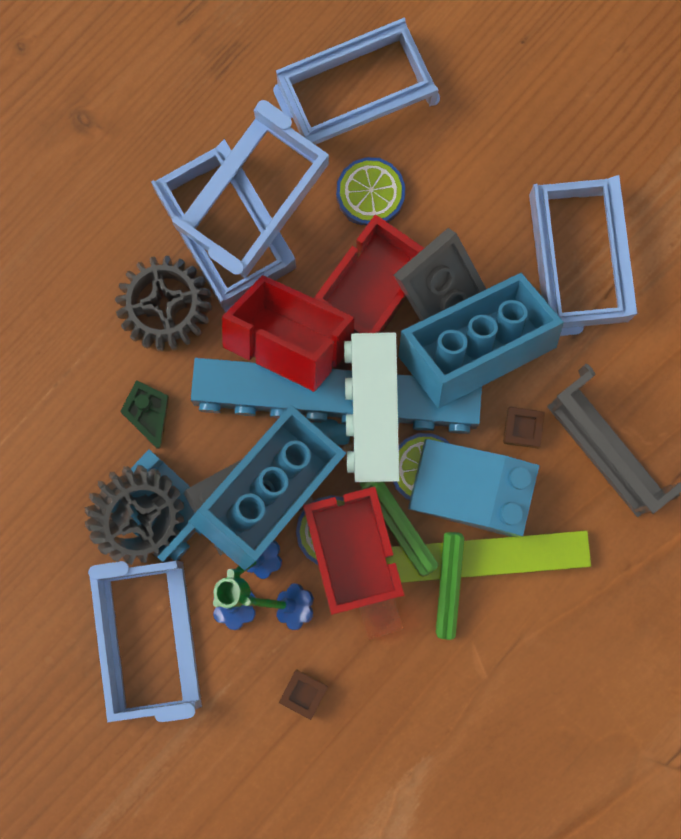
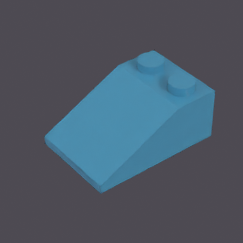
[408,439,539,536]

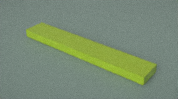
[385,531,591,583]

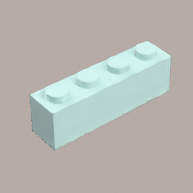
[344,332,399,482]

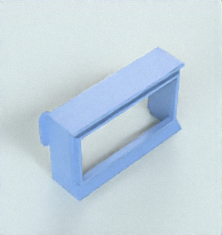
[273,18,440,145]
[172,100,329,278]
[151,139,296,312]
[529,175,637,336]
[88,561,202,722]

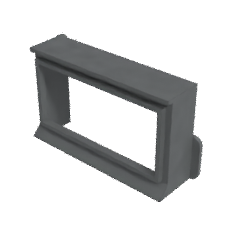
[547,364,681,517]

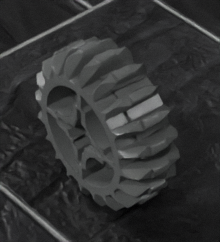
[115,256,212,352]
[85,465,185,565]

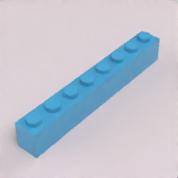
[191,358,482,434]

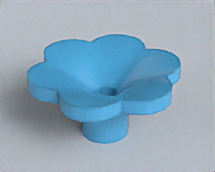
[313,419,350,445]

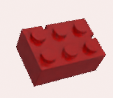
[314,214,424,333]
[222,275,355,392]
[303,486,404,615]

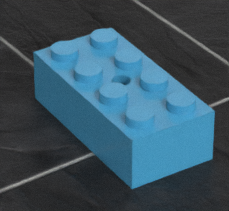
[398,273,564,408]
[188,405,346,571]

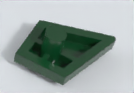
[120,380,169,449]

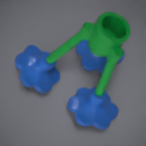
[213,540,314,630]

